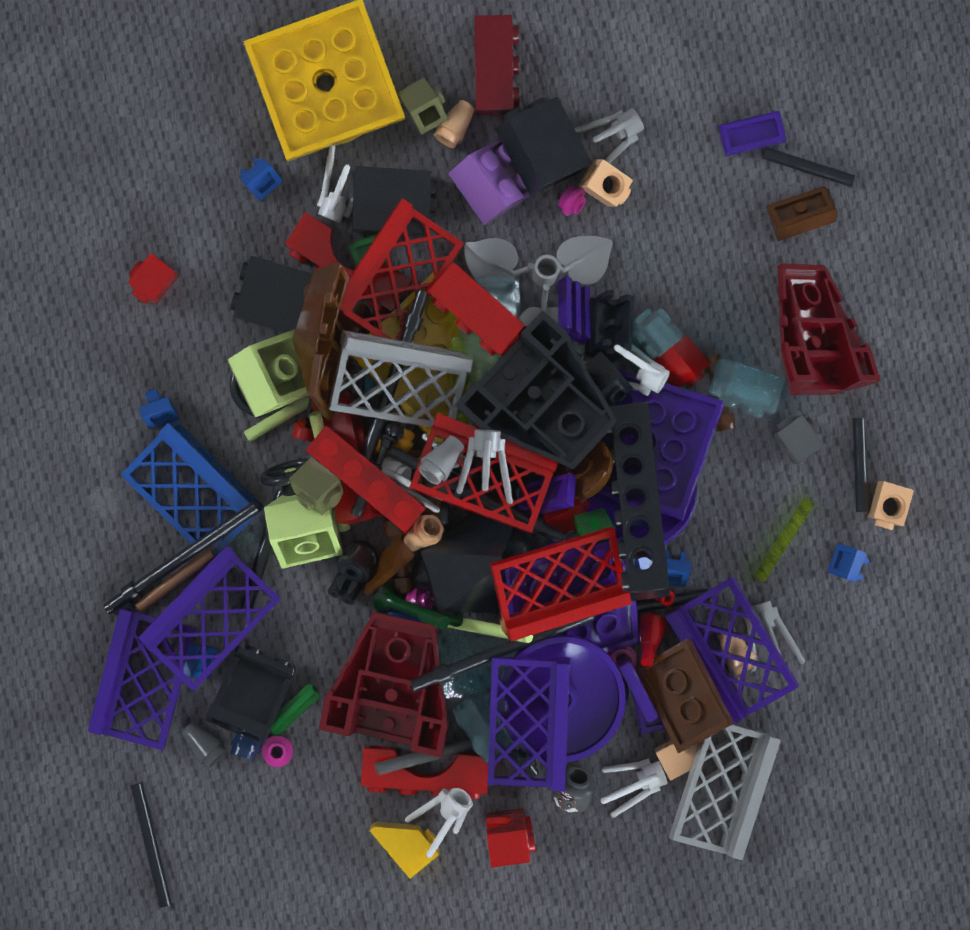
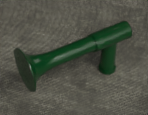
[373,583,463,630]

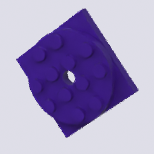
[598,368,724,520]
[505,530,640,653]

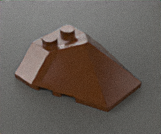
[292,262,373,420]

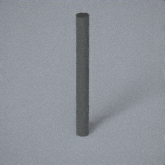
[374,733,489,775]

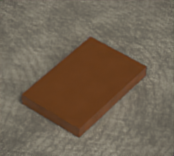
[635,638,735,753]

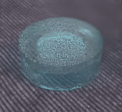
[228,531,260,563]

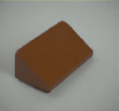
[766,186,836,241]
[364,538,415,595]

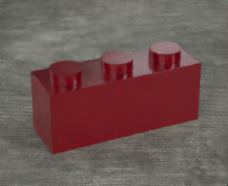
[474,15,520,115]

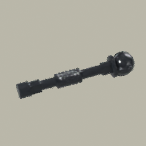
[350,420,404,519]

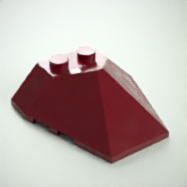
[777,263,881,395]
[319,612,448,758]

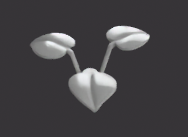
[464,236,613,326]

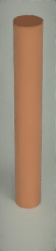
[135,547,216,612]

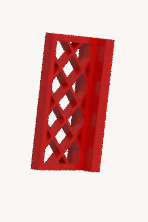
[339,198,464,340]
[409,413,558,534]
[490,527,633,642]

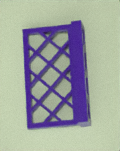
[137,546,281,691]
[665,576,799,723]
[87,608,197,750]
[488,656,570,792]

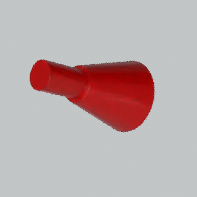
[638,613,668,667]

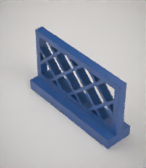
[121,420,264,563]

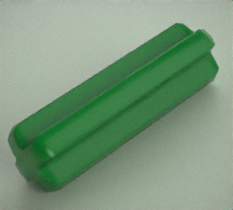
[271,683,321,736]

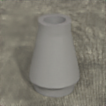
[418,436,464,485]

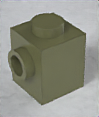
[397,78,448,135]
[289,457,344,515]

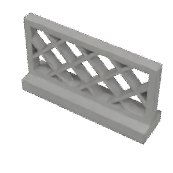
[328,330,473,427]
[669,725,781,860]

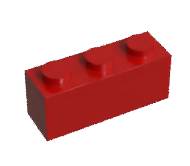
[428,262,527,356]

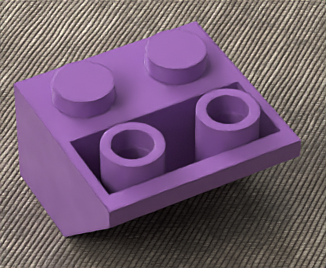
[448,140,530,225]

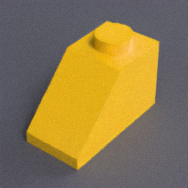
[369,822,440,879]

